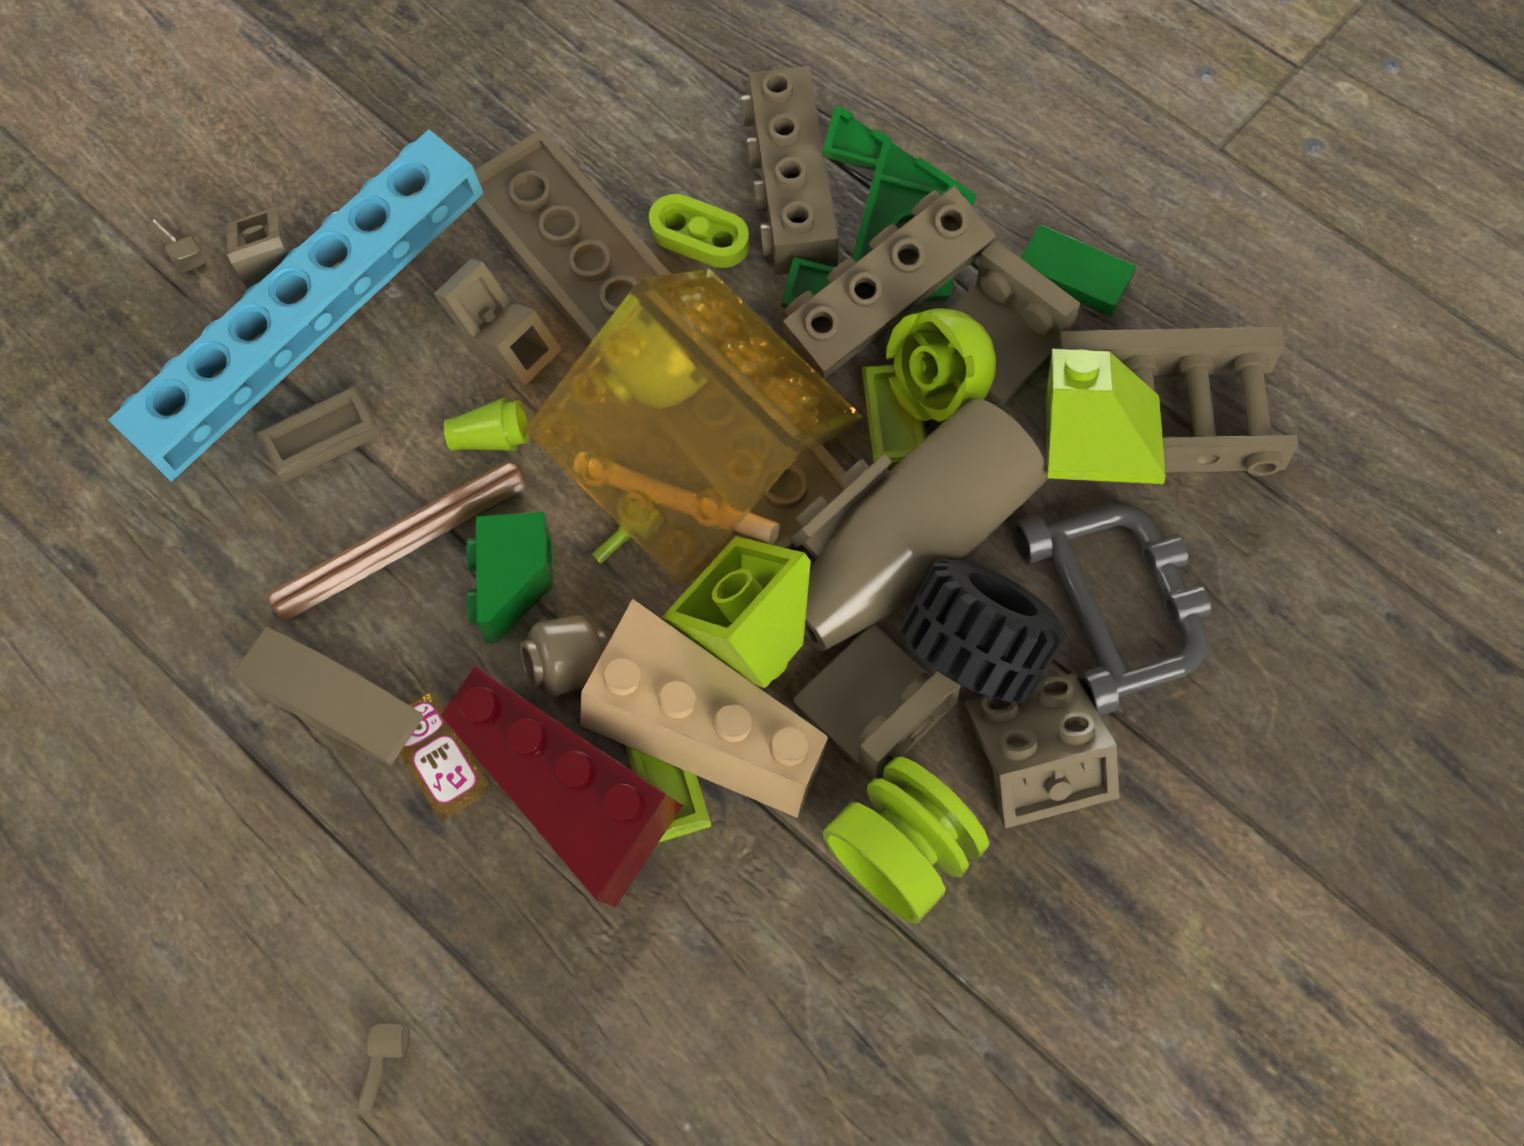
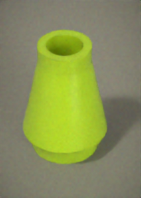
[444,397,530,451]

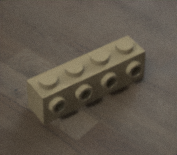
[740,66,839,275]
[782,185,996,382]

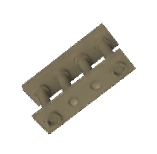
[1056,327,1299,476]

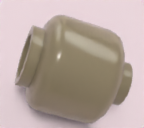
[520,614,609,696]

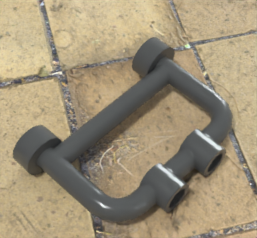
[1013,503,1211,716]

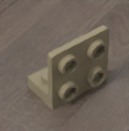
[949,239,1080,405]
[793,625,961,780]
[965,673,1120,829]

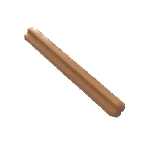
[268,461,525,621]

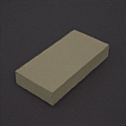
[256,385,382,484]

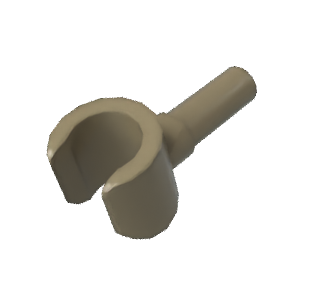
[147,219,206,274]
[356,1023,409,1112]

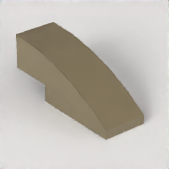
[232,626,424,766]

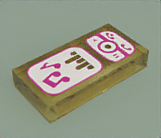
[400,691,493,822]

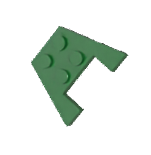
[781,105,977,308]

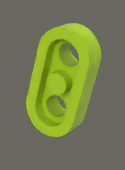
[649,194,749,268]

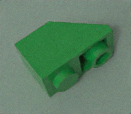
[466,512,553,644]

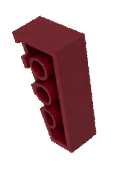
[441,666,683,907]

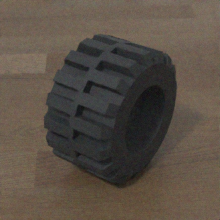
[900,559,1067,702]

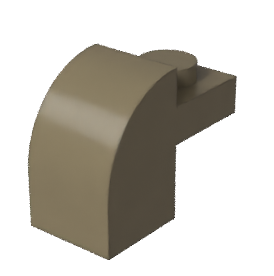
[433,258,562,386]

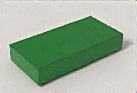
[1021,224,1136,316]

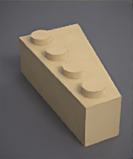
[580,599,828,818]

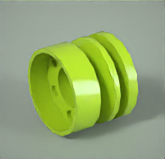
[823,757,990,924]

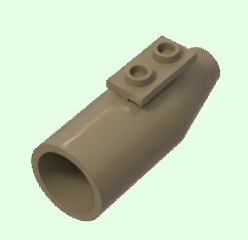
[789,398,1047,651]

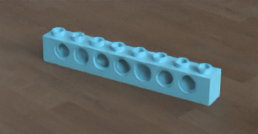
[108,129,484,482]

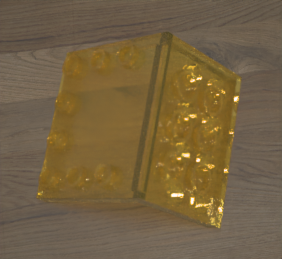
[524,269,863,586]

